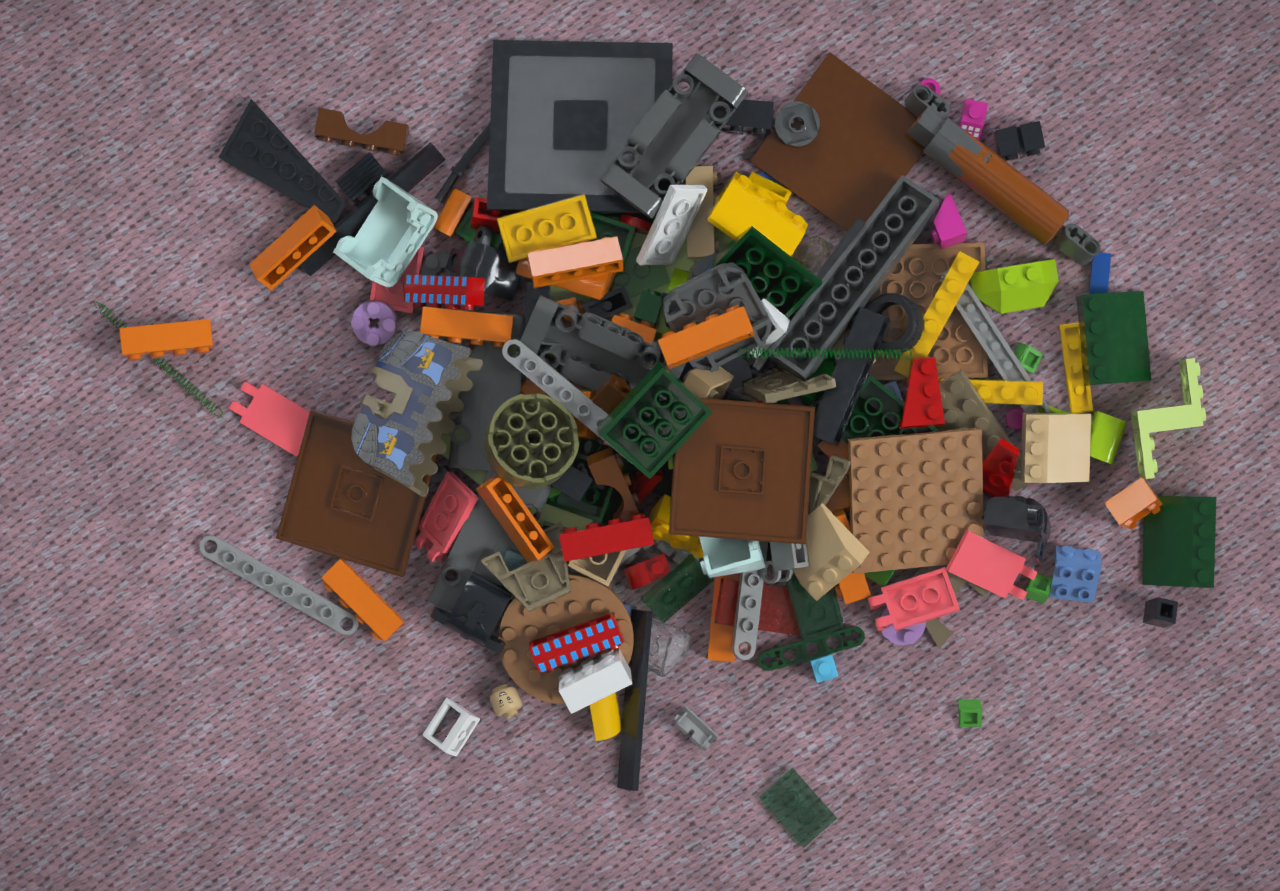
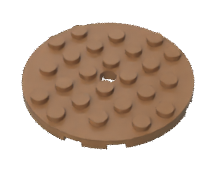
[498,573,634,704]

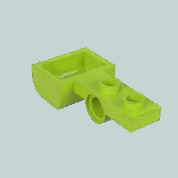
[1035,405,1128,465]

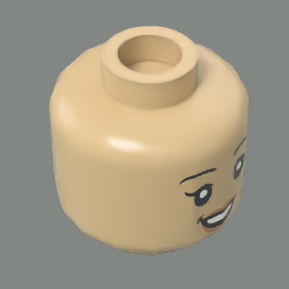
[489,684,522,719]

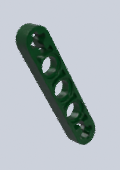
[758,626,865,671]

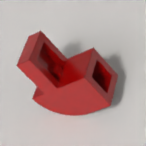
[623,553,673,590]

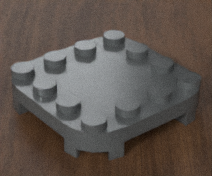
[663,262,772,372]

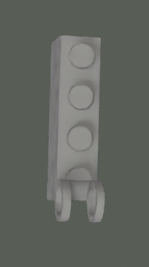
[761,542,809,584]

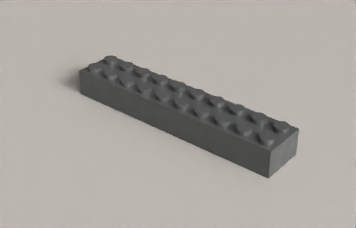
[768,175,939,381]

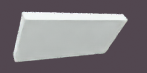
[636,185,708,266]

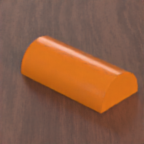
[516,258,616,300]

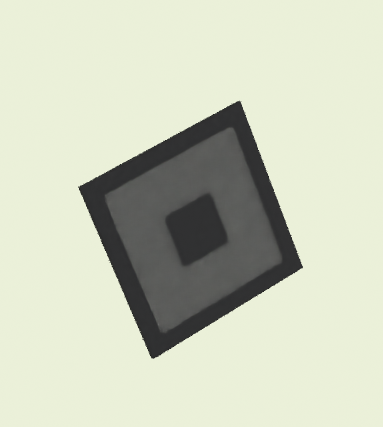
[487,40,673,214]

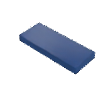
[1089,252,1112,294]

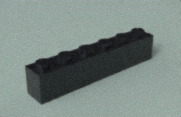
[813,307,891,447]

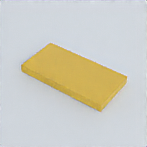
[497,194,597,263]

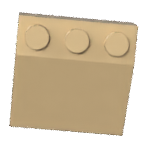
[1021,413,1091,483]
[793,503,870,601]

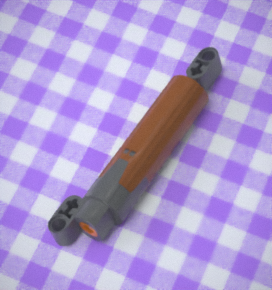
[904,85,1101,265]

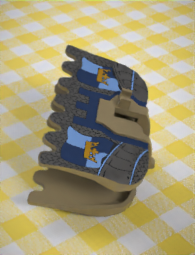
[351,331,483,497]

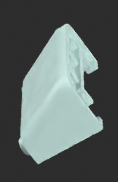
[333,176,438,287]
[699,537,765,578]

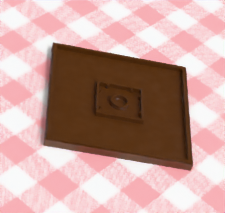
[750,52,924,232]
[668,398,815,544]
[276,409,438,577]

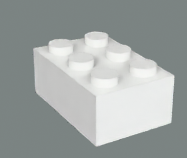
[558,647,632,714]

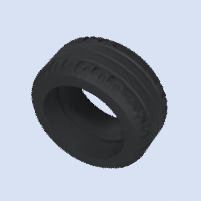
[865,293,924,354]

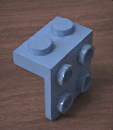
[1049,546,1102,603]

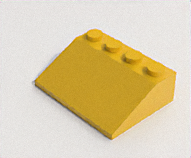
[707,171,808,256]

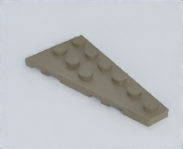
[934,369,1031,491]

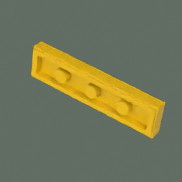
[1059,322,1093,413]

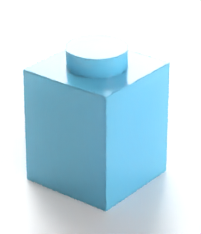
[810,654,839,683]

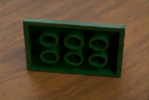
[710,226,823,318]
[1076,291,1151,386]
[597,361,713,479]
[841,374,939,444]
[546,437,634,525]
[1142,495,1216,588]

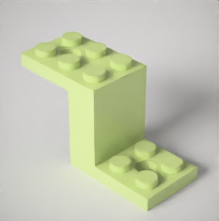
[1131,358,1206,479]

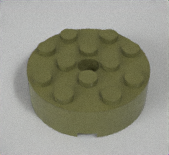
[484,393,579,489]

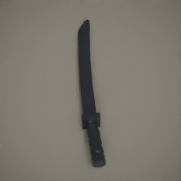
[435,123,490,202]

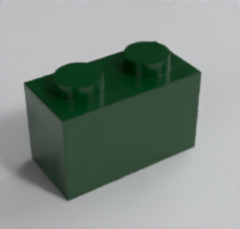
[633,289,662,327]

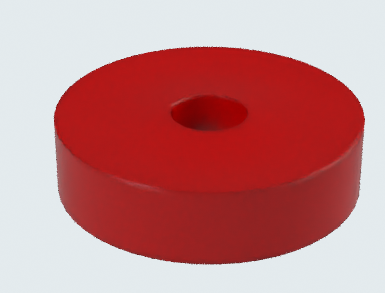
[619,214,652,235]

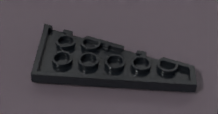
[218,99,347,223]

